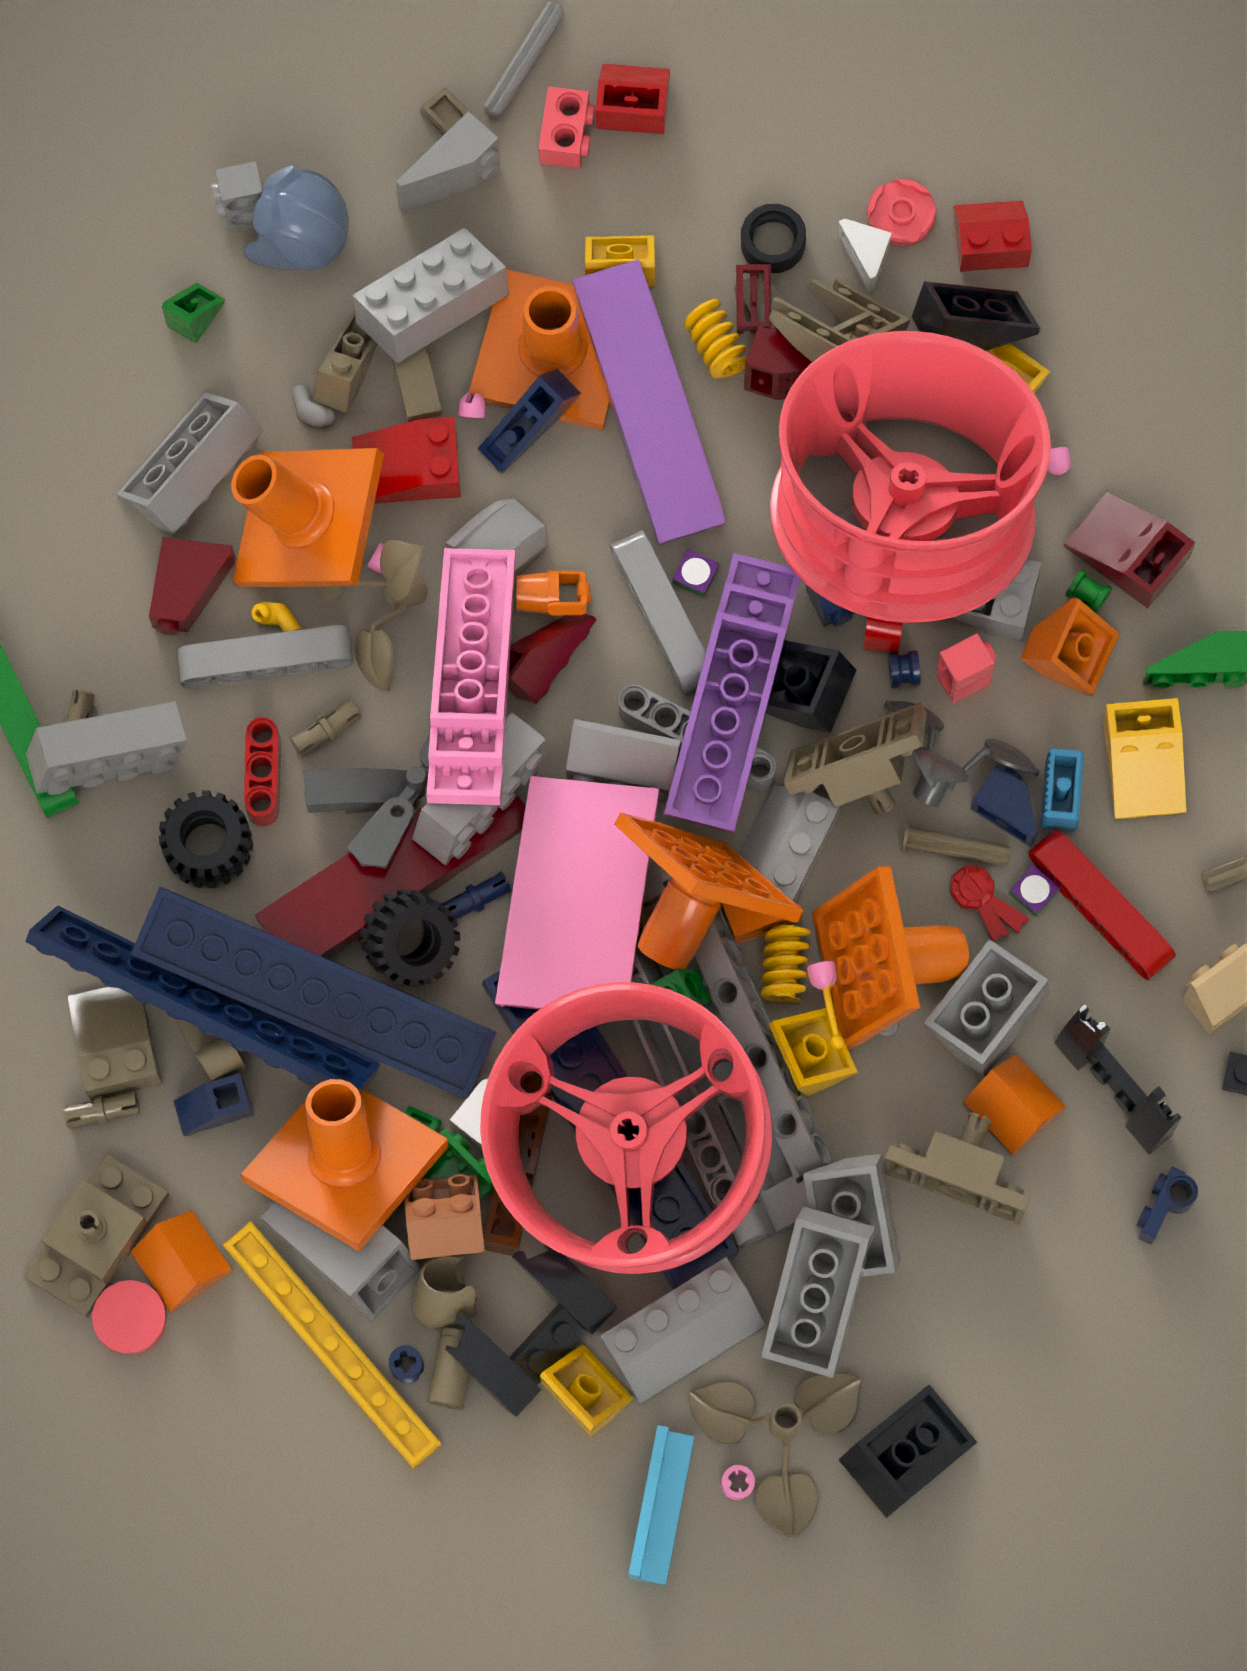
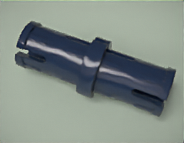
[441,871,512,920]

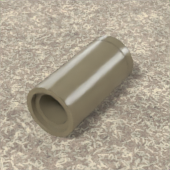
[427,1328,470,1410]

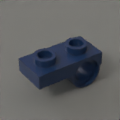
[1136,1166,1198,1245]

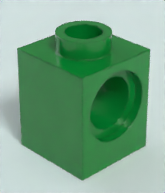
[650,969,712,1007]

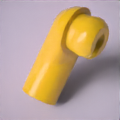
[251,602,303,632]

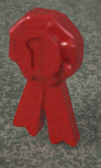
[950,865,1029,942]

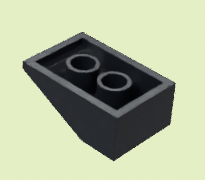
[911,281,1041,351]
[766,640,857,733]
[838,1385,977,1518]

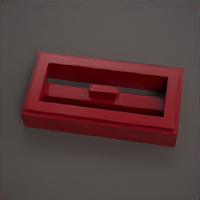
[736,264,772,334]

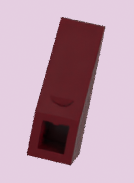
[508,614,597,704]

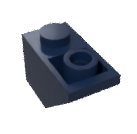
[173,1073,254,1136]

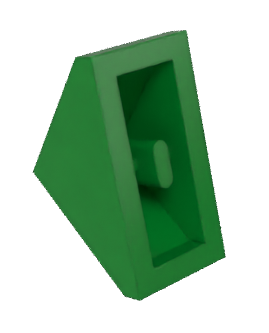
[162,283,225,343]

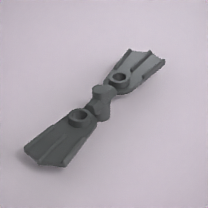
[347,733,430,869]

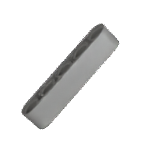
[610,530,706,694]
[177,625,353,688]
[618,684,776,792]

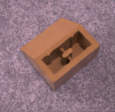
[405,1174,485,1260]

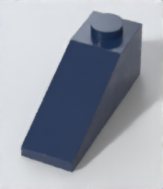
[478,369,581,473]

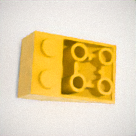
[1102,698,1187,819]

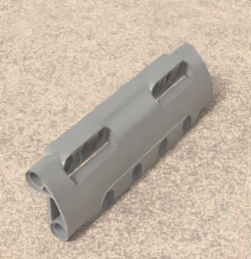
[632,858,832,1247]

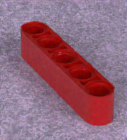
[1028,829,1176,981]

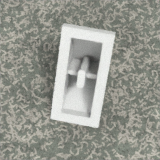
[838,219,891,292]
[450,1079,488,1152]

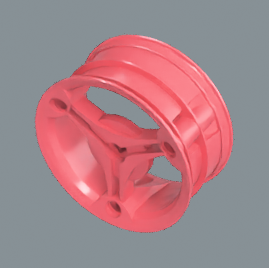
[770,331,1051,623]
[480,982,772,1274]

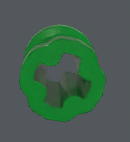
[1065,569,1112,614]

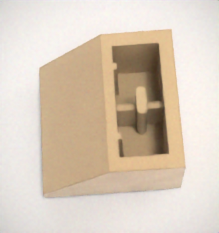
[1182,943,1247,1034]

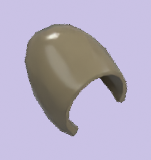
[412,1255,477,1329]

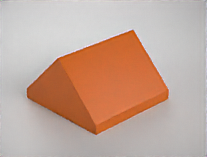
[962,1054,1066,1156]
[130,1210,233,1312]

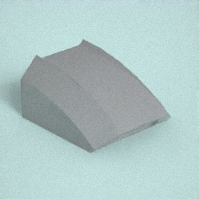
[445,499,548,581]

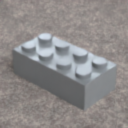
[352,227,509,363]
[26,701,187,795]
[412,712,546,866]
[761,1206,875,1378]

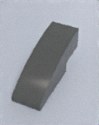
[304,768,417,814]

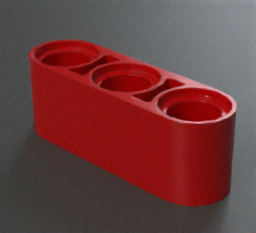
[244,717,281,826]

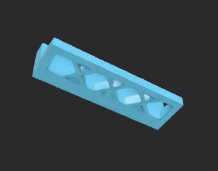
[629,1425,694,1586]

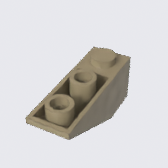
[314,310,378,413]

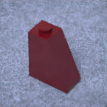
[149,537,236,635]

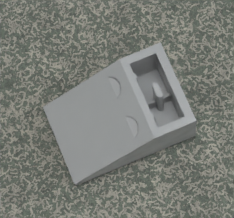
[937,538,1041,642]

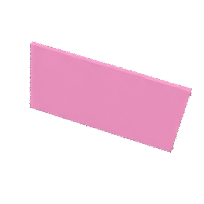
[495,776,660,1010]

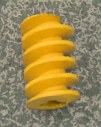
[683,299,747,379]
[760,925,811,1004]

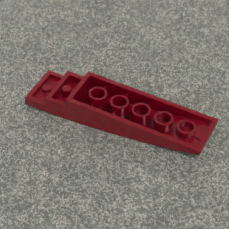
[255,791,526,959]

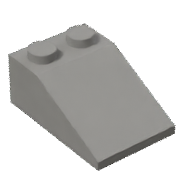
[396,111,500,211]

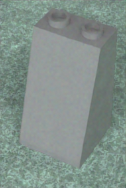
[261,1200,421,1322]

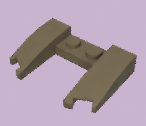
[769,279,910,362]

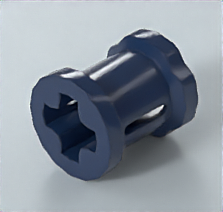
[389,1345,424,1384]

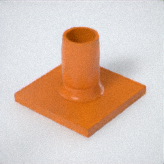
[469,269,611,430]
[231,448,384,587]
[614,812,804,970]
[812,866,969,1050]
[241,1079,449,1252]

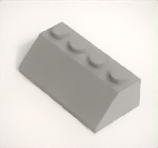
[116,392,264,534]
[600,1257,766,1405]

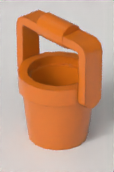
[516,570,591,616]

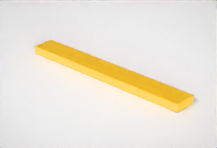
[223,1221,442,1470]

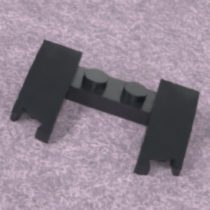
[1055,1005,1182,1154]
[445,1244,617,1417]

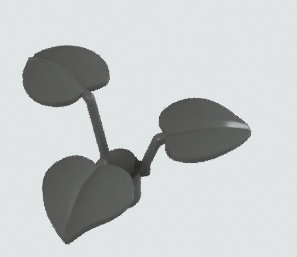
[884,700,1040,807]

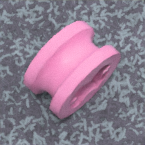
[721,1465,755,1500]

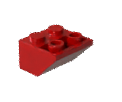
[595,64,670,134]

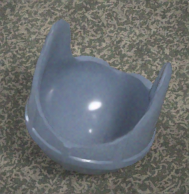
[244,165,349,270]

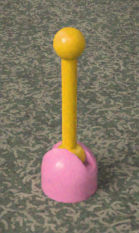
[807,961,845,1050]

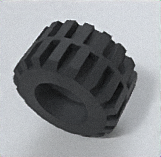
[158,790,253,888]
[360,889,461,987]

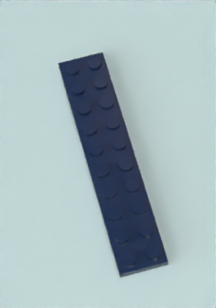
[131,886,497,1099]
[25,905,380,1094]
[482,971,739,1289]

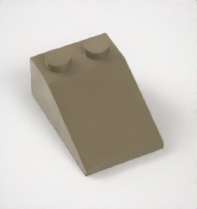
[68,987,162,1101]

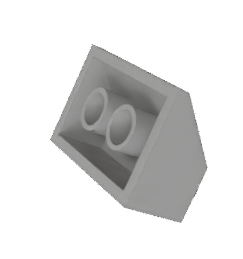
[566,719,680,803]
[740,785,840,903]
[924,939,1050,1078]
[803,1154,901,1277]

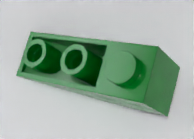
[1142,631,1247,689]

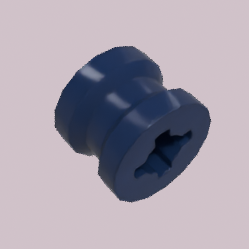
[888,650,921,688]

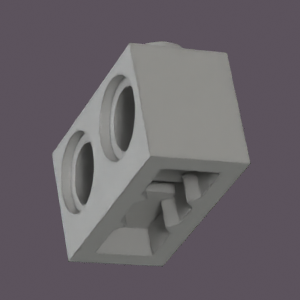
[211,161,263,229]

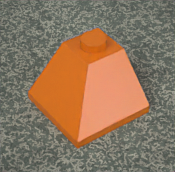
[1020,598,1120,695]

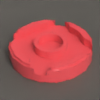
[867,178,936,247]
[92,1280,166,1354]

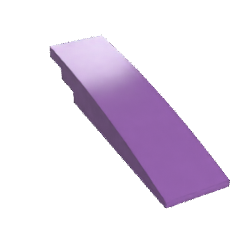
[572,259,726,545]
[664,553,800,833]

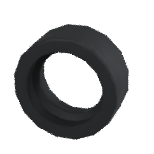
[741,203,806,273]

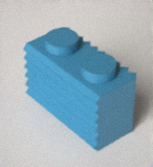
[1040,748,1084,832]

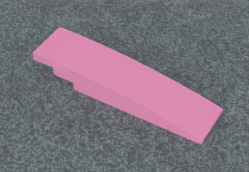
[427,548,515,805]

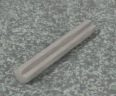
[484,1,563,118]

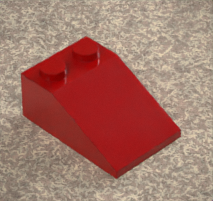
[352,417,461,504]

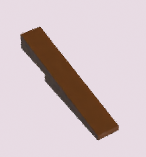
[483,1074,552,1256]

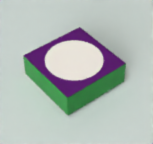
[672,549,719,597]
[1009,865,1060,917]

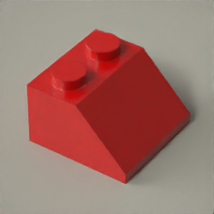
[954,201,1032,272]

